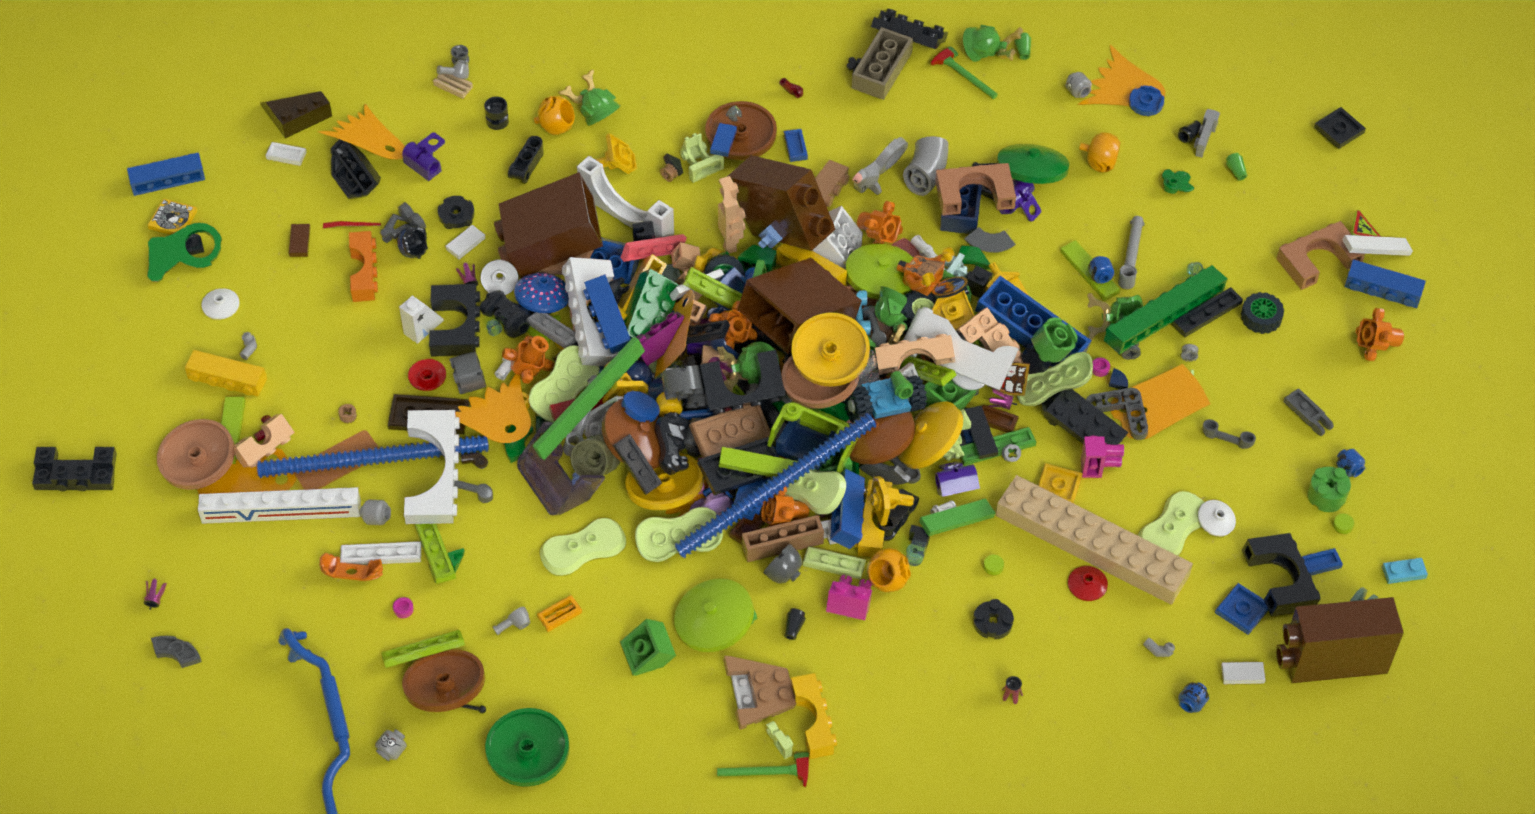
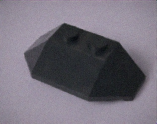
[331,139,381,199]

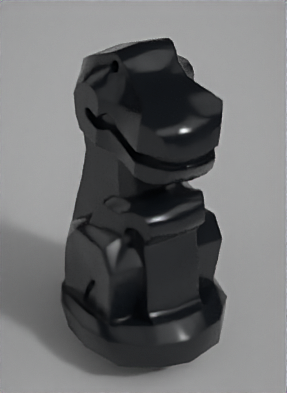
[480,290,532,338]
[655,413,689,475]

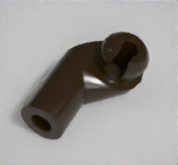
[461,452,488,469]

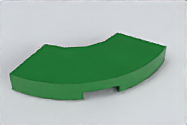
[505,425,534,463]

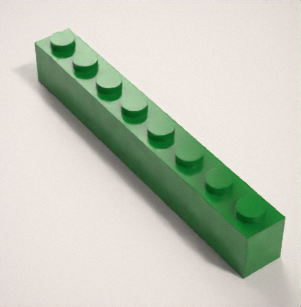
[1104,265,1228,355]

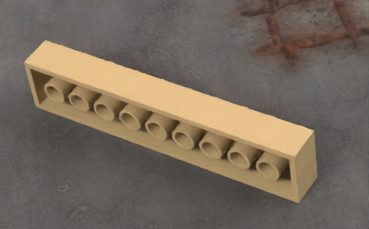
[996,475,1193,605]

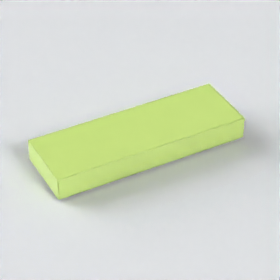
[803,546,866,580]

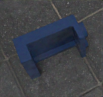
[776,418,836,471]

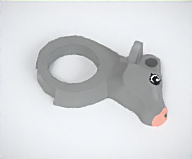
[852,137,908,195]

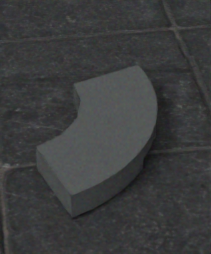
[964,227,1016,253]
[859,463,911,485]
[151,636,202,668]

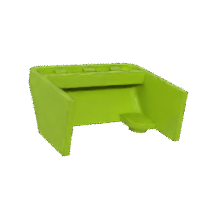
[767,401,858,474]

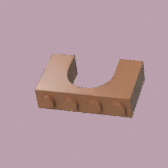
[935,163,1016,216]
[1277,221,1365,290]

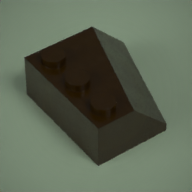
[260,91,332,139]

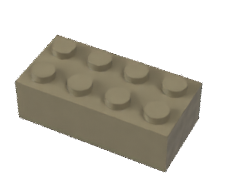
[852,27,913,100]

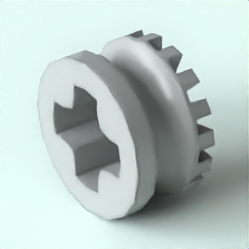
[1181,344,1199,362]
[1002,444,1021,462]

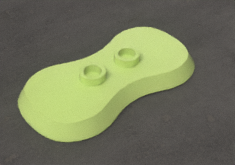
[529,346,599,422]
[1017,352,1093,406]
[771,458,846,514]
[1138,491,1205,556]
[635,507,723,562]
[540,518,626,575]

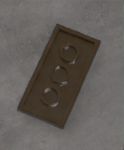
[388,394,470,435]

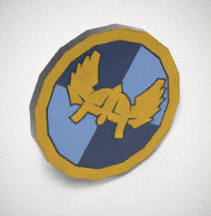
[932,276,969,298]

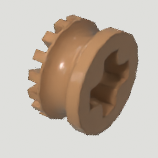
[660,164,678,182]
[339,404,357,423]

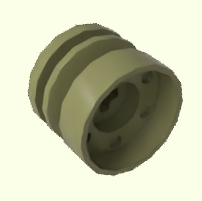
[570,434,620,480]

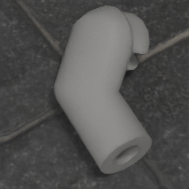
[240,332,257,360]
[1143,638,1175,657]

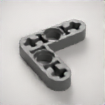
[1086,388,1148,440]

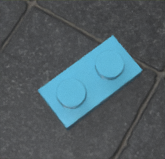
[1382,558,1428,584]

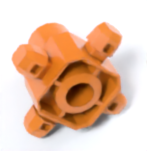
[857,201,903,244]
[709,300,758,349]
[1355,308,1404,361]
[502,336,554,384]
[761,487,809,527]

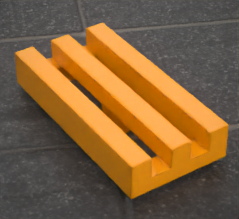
[537,595,582,632]

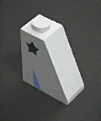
[399,295,444,344]

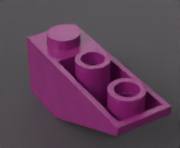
[636,312,684,366]

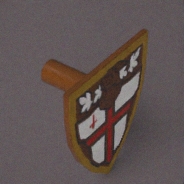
[1000,362,1030,396]

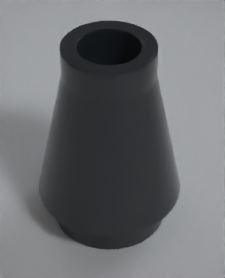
[1178,120,1201,143]
[784,608,806,640]

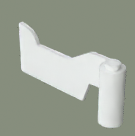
[903,307,1019,391]

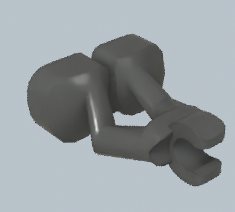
[380,202,426,243]

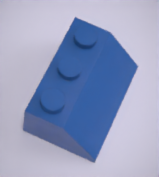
[590,238,639,284]

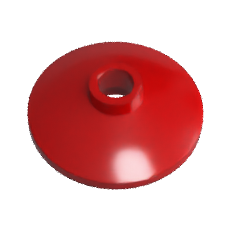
[408,359,446,391]
[1068,566,1108,601]

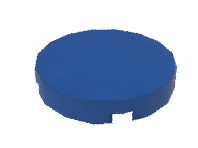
[1129,85,1164,116]
[621,391,660,422]

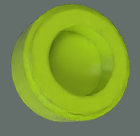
[1333,514,1354,534]
[984,555,1004,575]

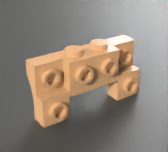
[718,176,746,254]
[956,307,1023,392]

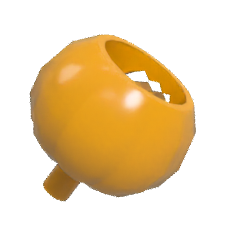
[534,96,575,135]
[1079,132,1121,173]
[867,548,911,593]

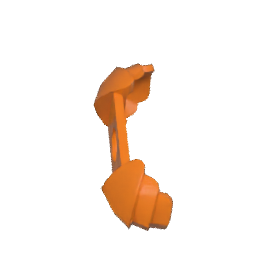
[319,553,383,582]

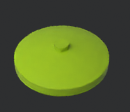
[845,244,913,300]
[674,579,754,652]

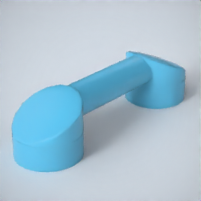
[855,290,871,335]

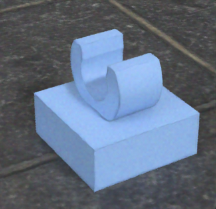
[758,225,783,249]

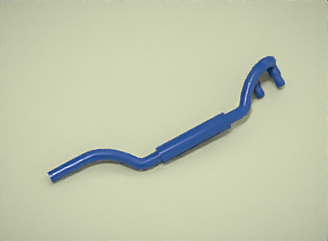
[278,628,350,814]

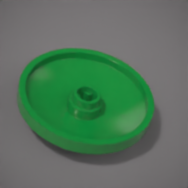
[997,144,1069,184]
[485,708,570,787]

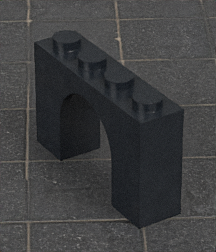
[429,284,481,357]
[699,350,785,415]
[1242,533,1321,616]

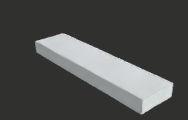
[1342,235,1413,256]
[340,542,421,565]

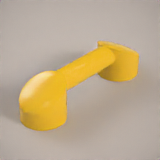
[693,248,723,272]

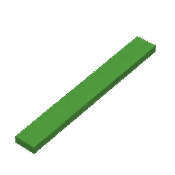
[533,337,645,460]

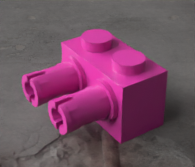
[1081,436,1124,478]
[826,575,872,620]

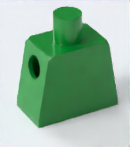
[738,245,777,272]

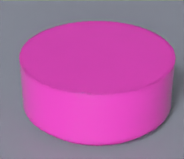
[1092,358,1110,377]
[393,597,414,618]

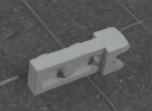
[1194,109,1220,158]

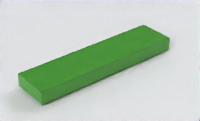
[960,427,1036,466]
[919,499,996,536]

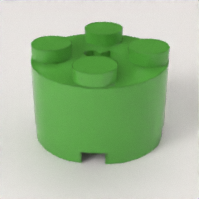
[1031,318,1077,362]
[1307,467,1351,512]

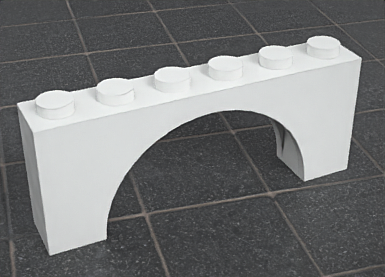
[577,156,674,238]
[562,257,619,366]
[404,410,460,524]

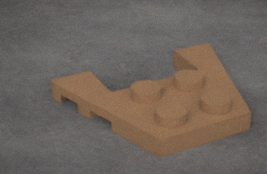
[723,656,796,730]

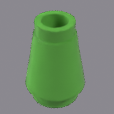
[1014,32,1031,60]
[1226,153,1248,181]
[890,371,913,399]

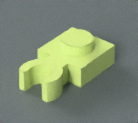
[766,721,793,759]

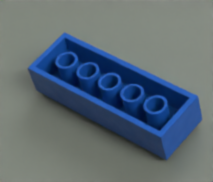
[975,276,1092,367]

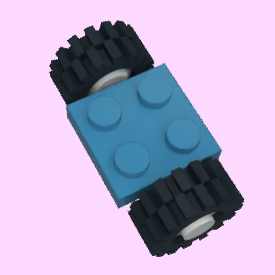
[844,375,927,423]

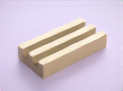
[433,74,473,99]

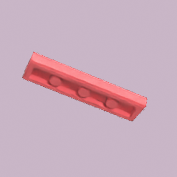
[621,234,687,262]

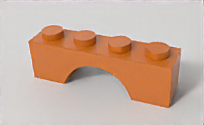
[349,231,378,302]

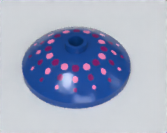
[514,272,569,313]

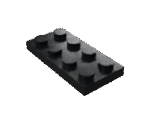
[1044,389,1129,445]
[697,437,779,496]

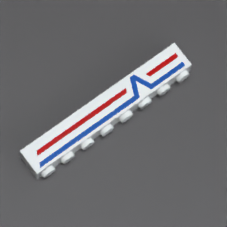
[198,488,361,523]

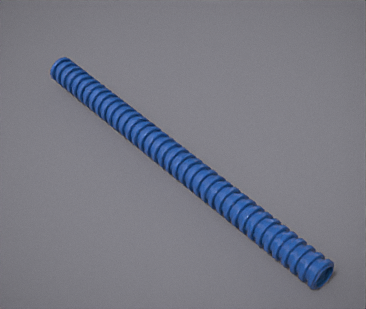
[675,412,876,558]
[257,435,489,478]

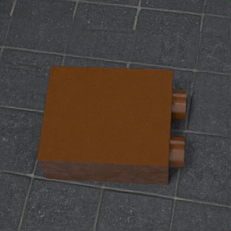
[727,155,836,251]
[494,172,603,278]
[737,257,862,354]
[1276,597,1404,683]

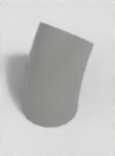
[903,136,948,196]

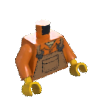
[897,247,954,296]

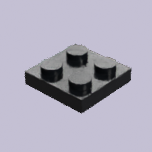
[1314,107,1366,149]

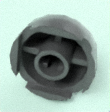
[763,544,802,584]

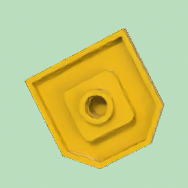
[596,133,637,174]
[932,290,975,331]
[602,361,649,404]
[870,476,914,526]

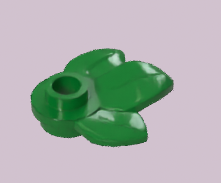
[1162,169,1194,194]

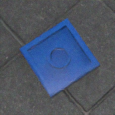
[1215,583,1269,635]

